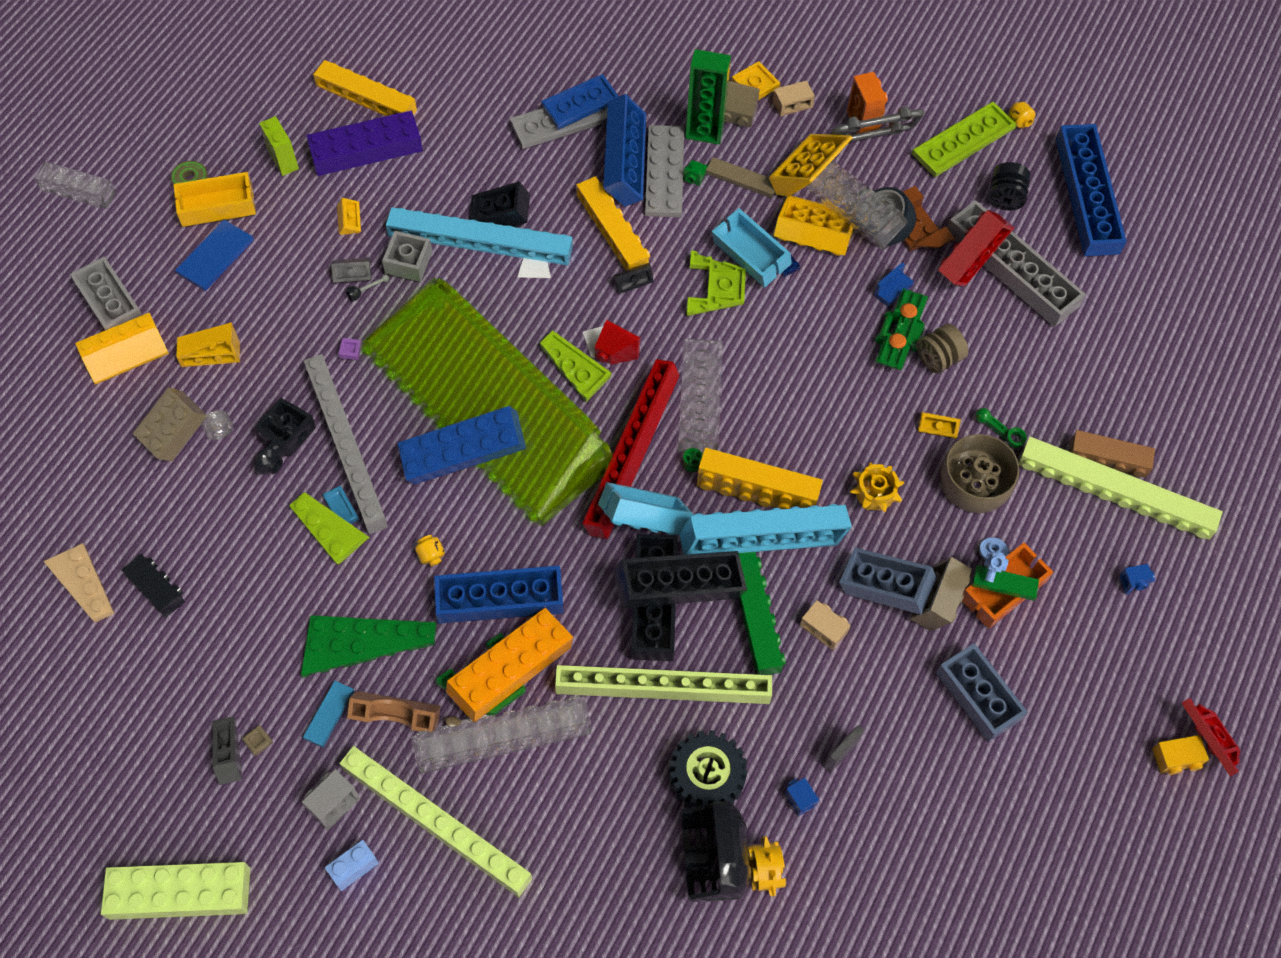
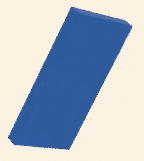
[541,74,619,129]
[175,219,254,291]

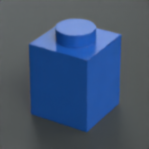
[784,778,819,816]

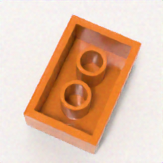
[846,72,888,133]

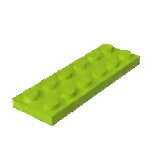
[912,102,1017,177]

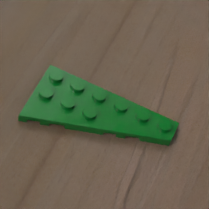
[301,615,437,678]

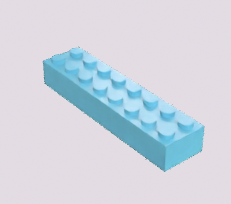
[680,504,852,555]

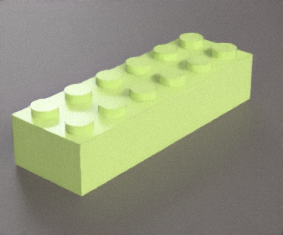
[101,862,250,920]

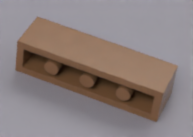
[1069,430,1155,478]

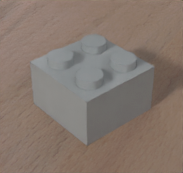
[382,231,432,282]
[302,769,360,831]

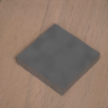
[825,725,864,774]

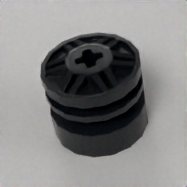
[988,162,1031,211]

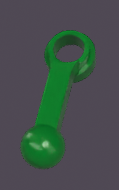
[975,408,1027,448]

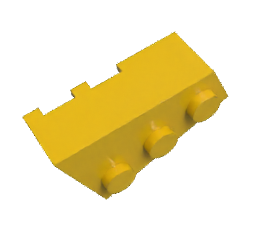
[177,322,240,367]

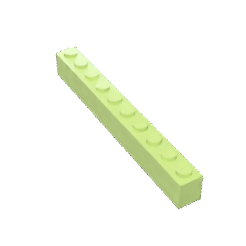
[1018,437,1223,540]
[555,665,772,704]
[339,746,532,898]

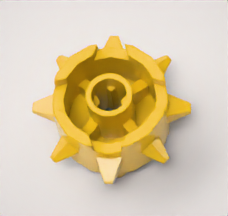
[850,462,904,512]
[748,836,786,897]

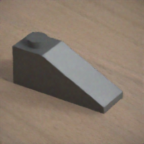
[213,716,242,785]

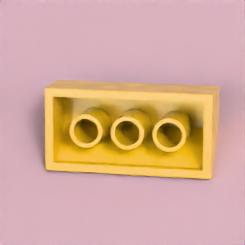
[75,313,169,384]

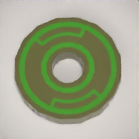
[171,161,209,184]

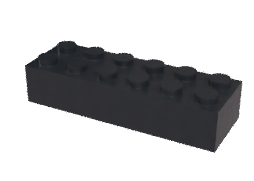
[631,534,678,661]
[613,551,747,609]

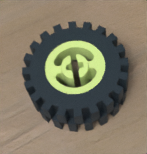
[669,730,748,808]

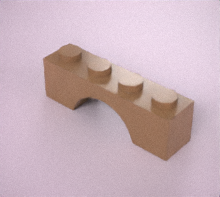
[347,691,441,734]

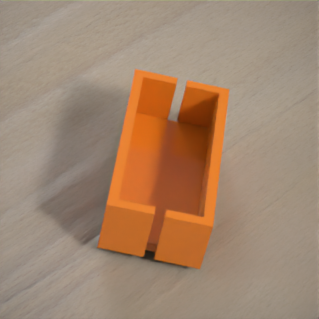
[962,542,1053,629]

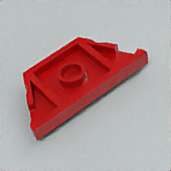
[1182,698,1240,777]

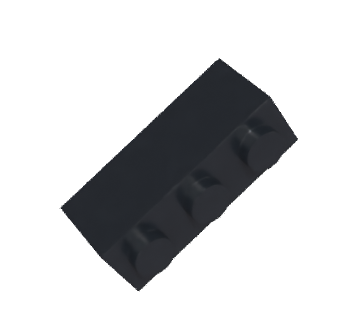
[121,554,185,619]

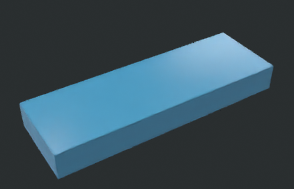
[303,681,355,748]

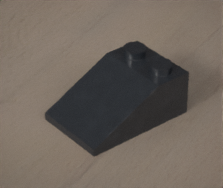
[469,181,530,227]

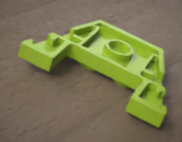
[687,250,746,316]

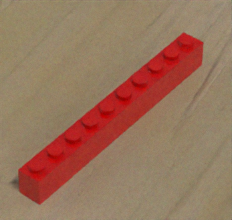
[582,359,680,539]

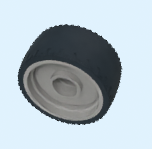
[857,187,917,246]

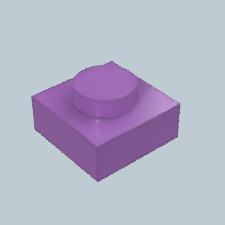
[338,338,362,360]

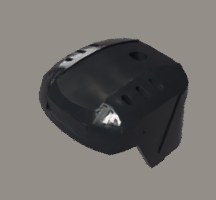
[681,801,752,903]

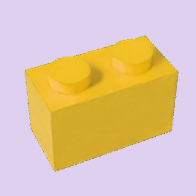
[1152,735,1209,775]

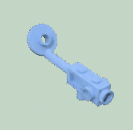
[979,538,1009,582]

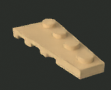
[43,543,115,623]

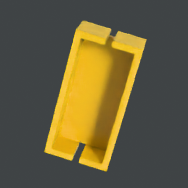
[173,172,256,227]

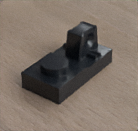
[614,263,654,294]

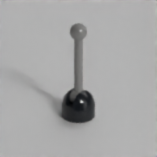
[345,275,389,302]

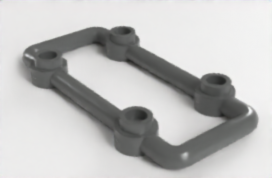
[830,106,925,144]

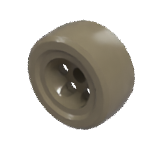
[940,434,1019,514]

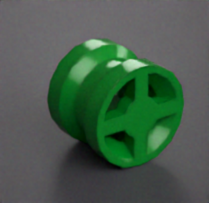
[683,448,703,473]

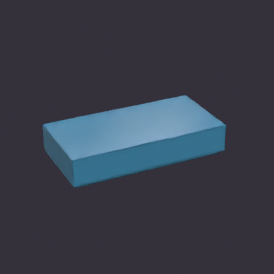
[322,485,359,524]

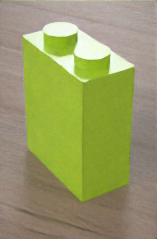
[259,116,299,176]

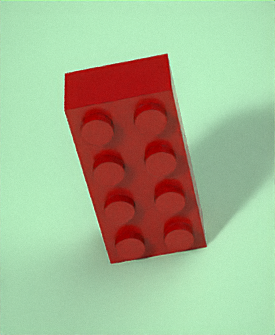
[938,210,1014,286]

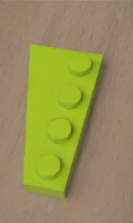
[540,330,611,402]
[289,492,370,565]

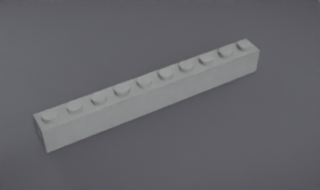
[304,354,388,534]

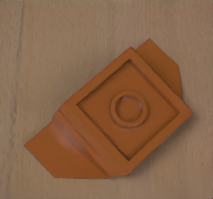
[902,186,955,252]

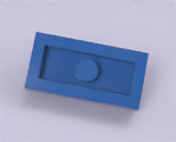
[874,263,914,307]

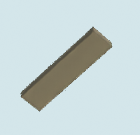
[706,157,775,198]

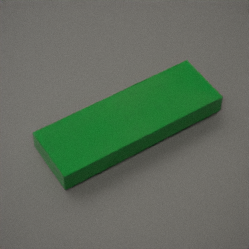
[972,565,1039,601]

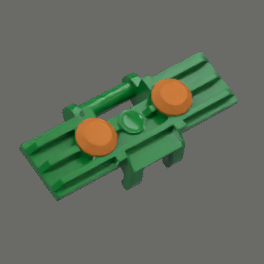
[875,288,928,371]

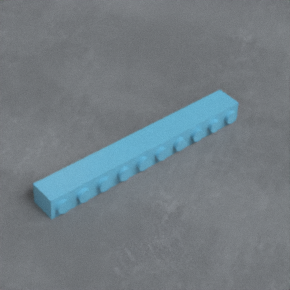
[386,207,573,265]

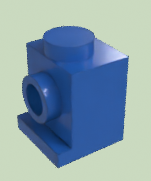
[1119,564,1155,594]

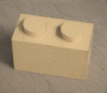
[773,80,815,117]
[800,600,851,650]

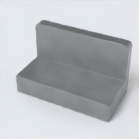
[331,257,372,283]

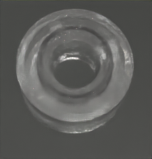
[201,410,234,440]

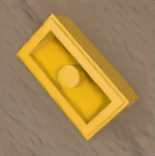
[337,198,361,235]
[918,412,961,438]

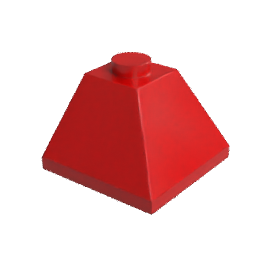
[595,320,640,365]

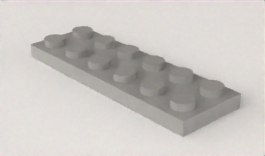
[510,108,608,149]
[645,125,684,218]

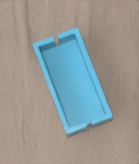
[712,208,792,288]
[598,482,693,535]

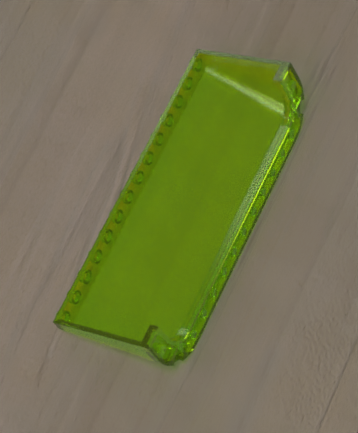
[361,277,612,527]

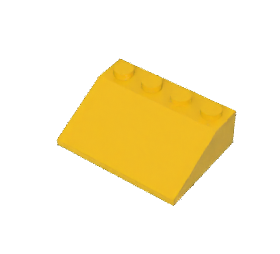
[769,134,853,196]
[774,196,857,256]

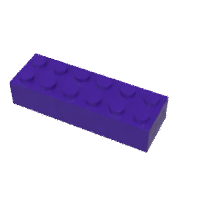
[306,110,423,176]

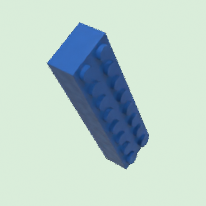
[1055,124,1127,256]

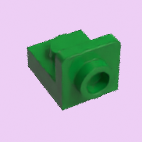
[683,160,708,186]

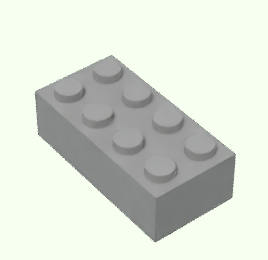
[70,256,142,330]

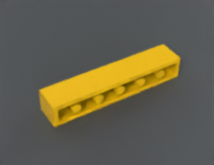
[313,60,417,116]
[576,176,650,271]

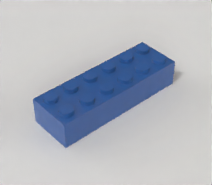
[603,93,646,207]
[398,406,526,485]
[434,565,564,624]

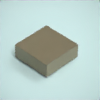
[242,725,273,756]

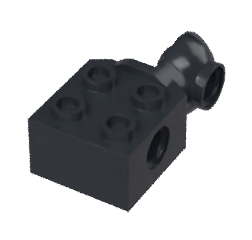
[254,397,316,474]

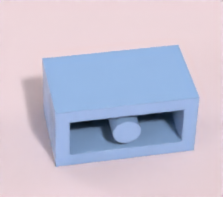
[325,840,379,891]

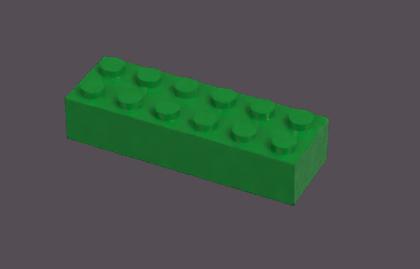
[685,49,731,145]

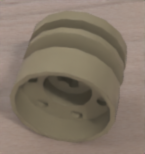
[917,323,968,374]

